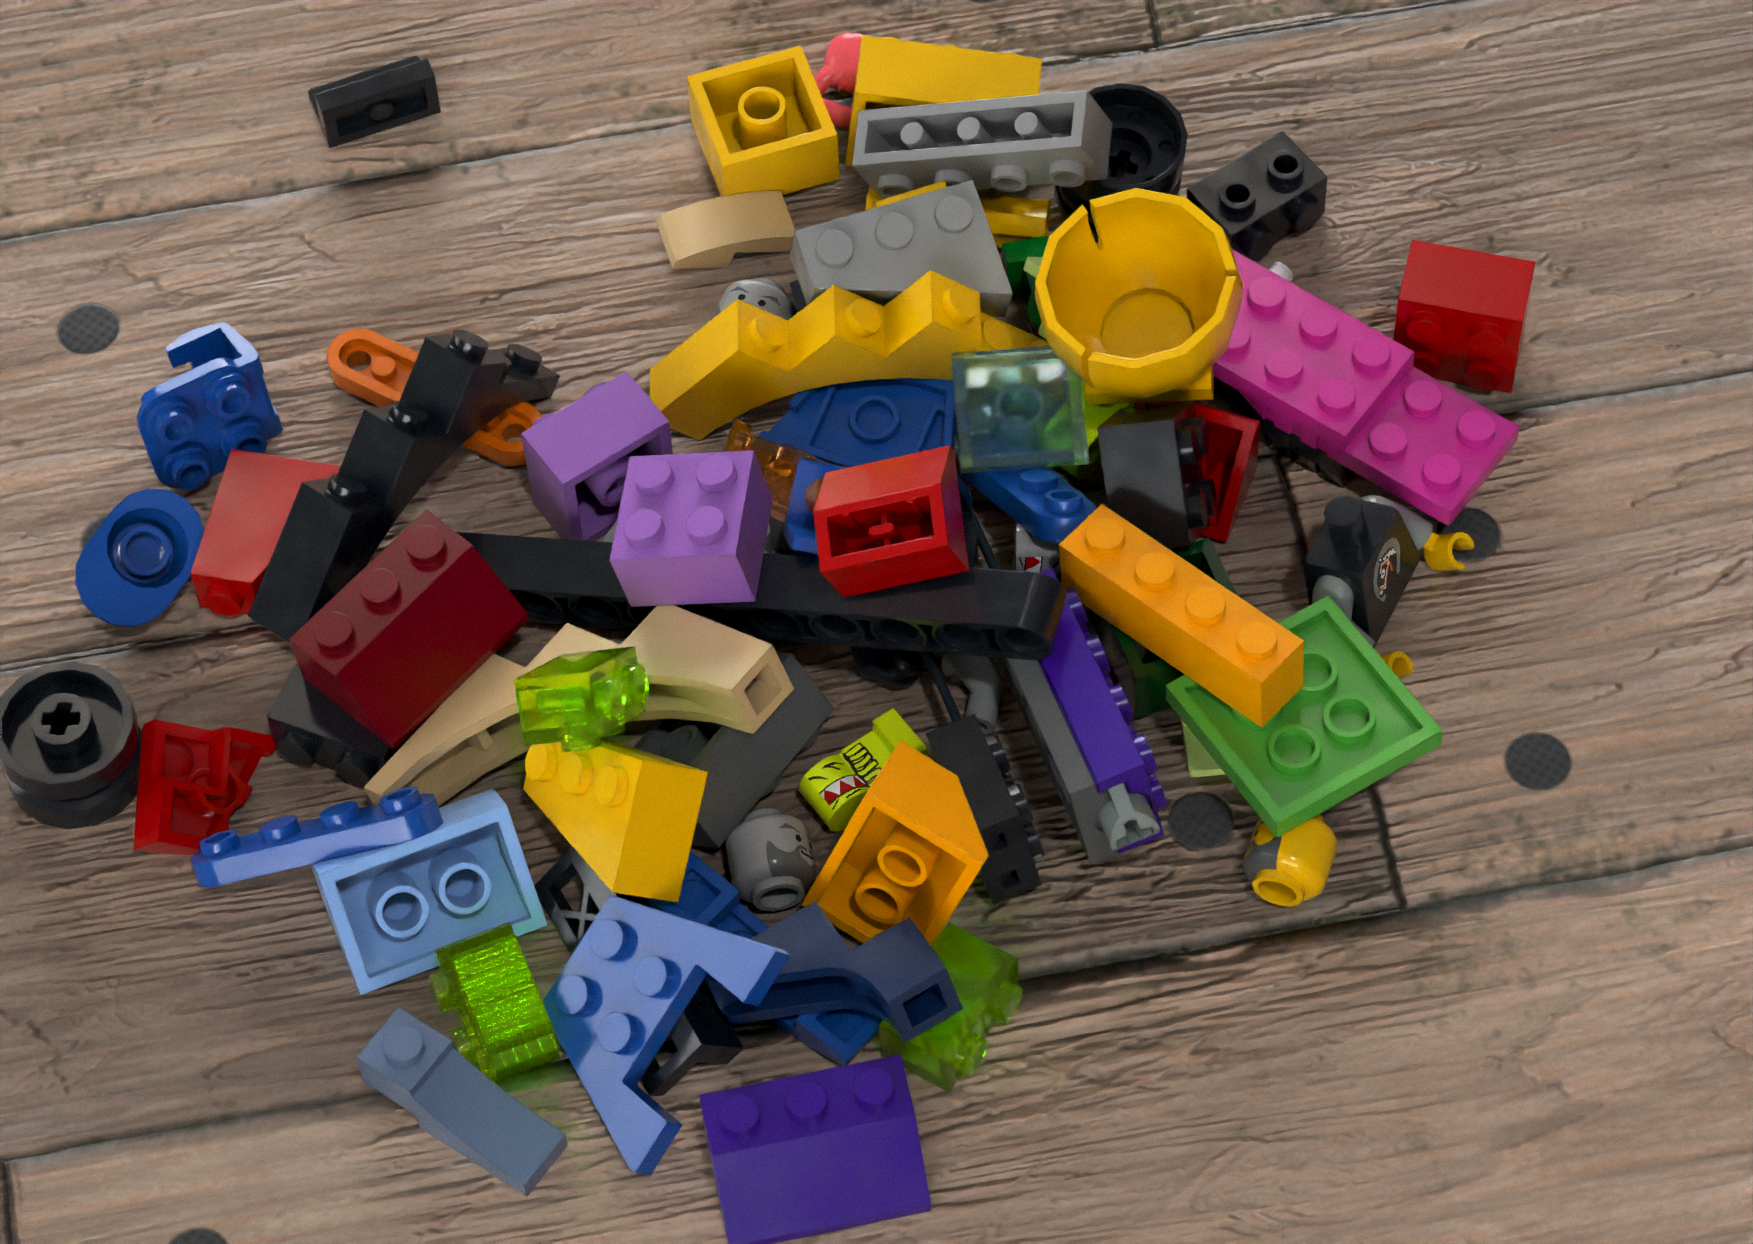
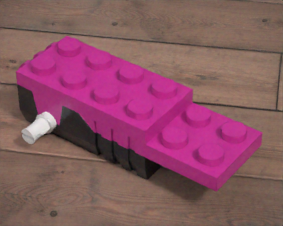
[1192,249,1519,526]

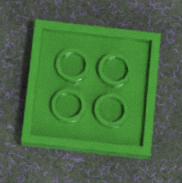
[1165,595,1442,838]

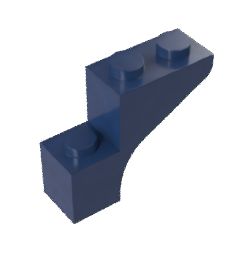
[704,901,963,1043]

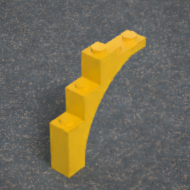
[650,270,1063,441]

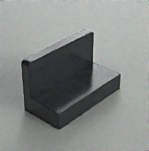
[308,55,441,148]

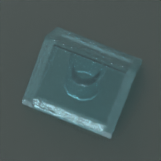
[951,346,1089,473]

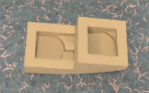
[656,190,795,269]

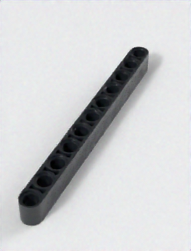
[457,532,1067,660]

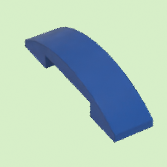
[646,851,887,1066]

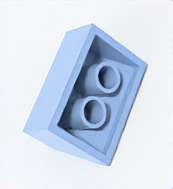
[310,788,547,995]

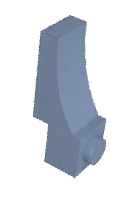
[356,1007,568,1197]

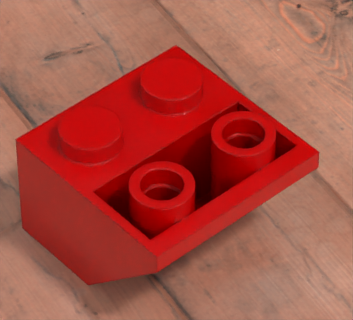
[813,445,969,598]

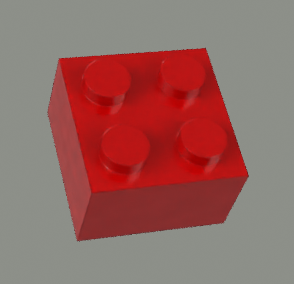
[1394,240,1535,393]

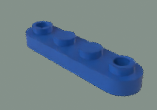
[960,431,1096,543]
[190,787,443,887]

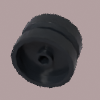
[0,661,142,829]

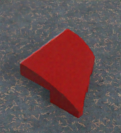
[133,719,276,855]

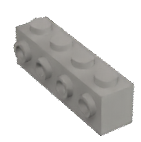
[852,90,1113,198]

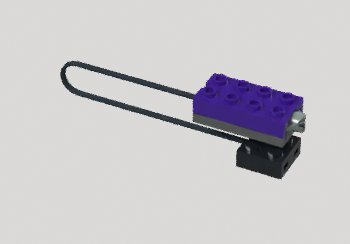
[922,510,1167,905]

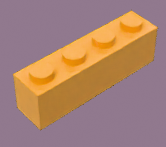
[1059,504,1304,728]

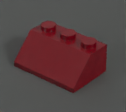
[289,509,529,750]

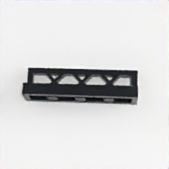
[534,846,744,1095]

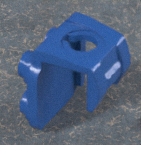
[137,322,283,490]

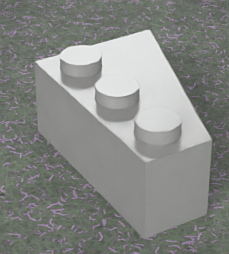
[790,180,1013,317]

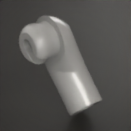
[942,653,1004,735]

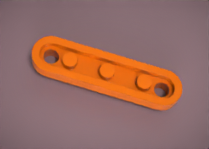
[327,329,542,466]

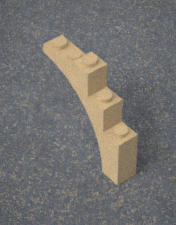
[363,605,794,807]

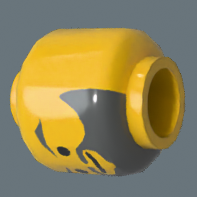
[1243,814,1338,907]

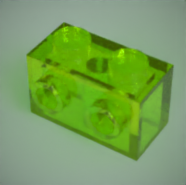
[513,646,649,752]

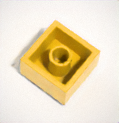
[687,45,840,196]

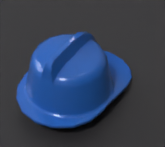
[75,488,204,627]

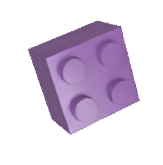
[521,371,673,541]
[609,450,773,607]

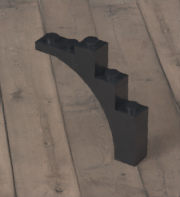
[248,330,560,643]

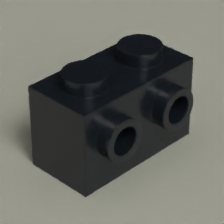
[1186,131,1328,261]

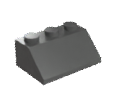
[634,653,834,848]

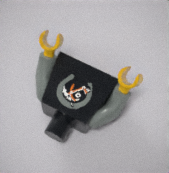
[1303,495,1474,677]

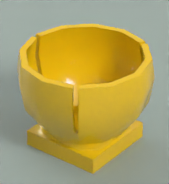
[1035,188,1244,405]

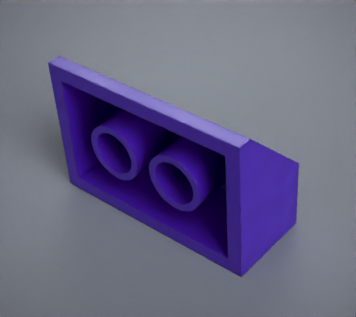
[699,1054,931,1244]

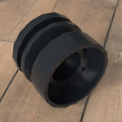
[1054,83,1188,243]

